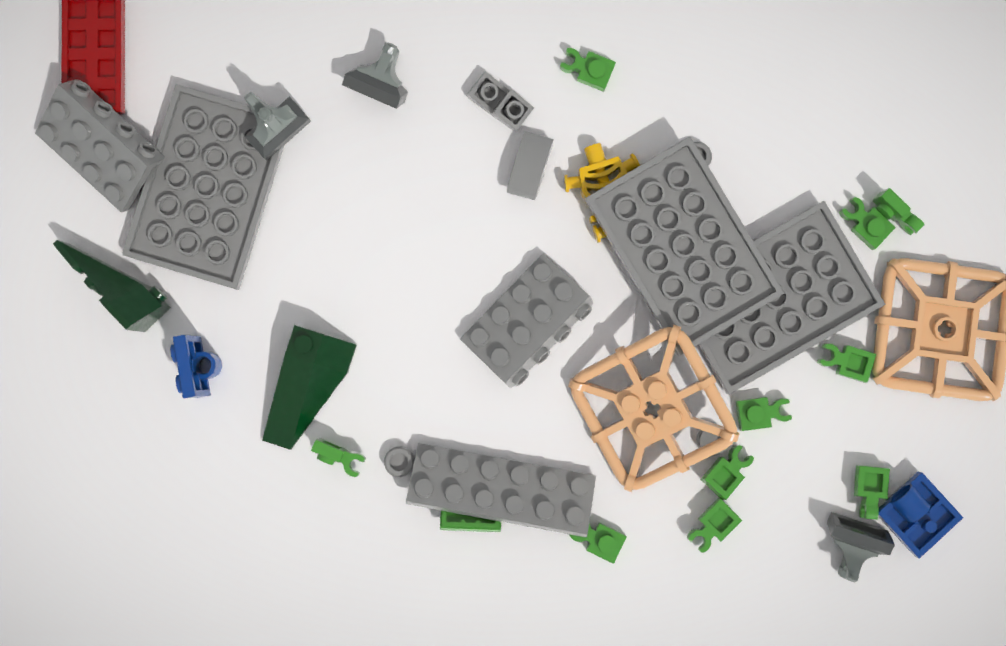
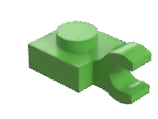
[311,438,366,477]
[854,465,890,520]

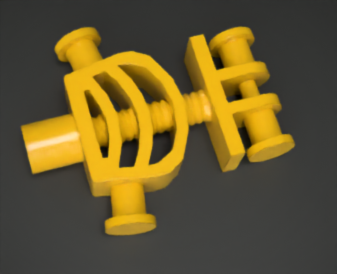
[564,143,640,243]

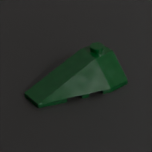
[53,240,171,332]
[262,325,357,450]

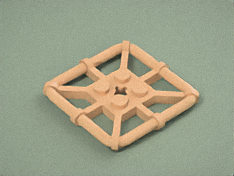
[872,258,1006,401]
[568,325,740,492]

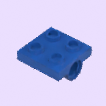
[170,335,222,399]
[878,471,964,559]

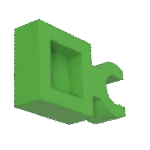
[560,48,616,92]
[872,188,925,235]
[839,197,896,250]
[817,344,876,383]
[735,397,792,431]
[700,445,754,500]
[687,498,742,553]
[569,522,627,564]

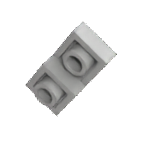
[466,71,534,132]
[507,131,554,200]

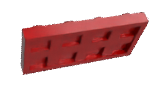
[61,0,125,115]

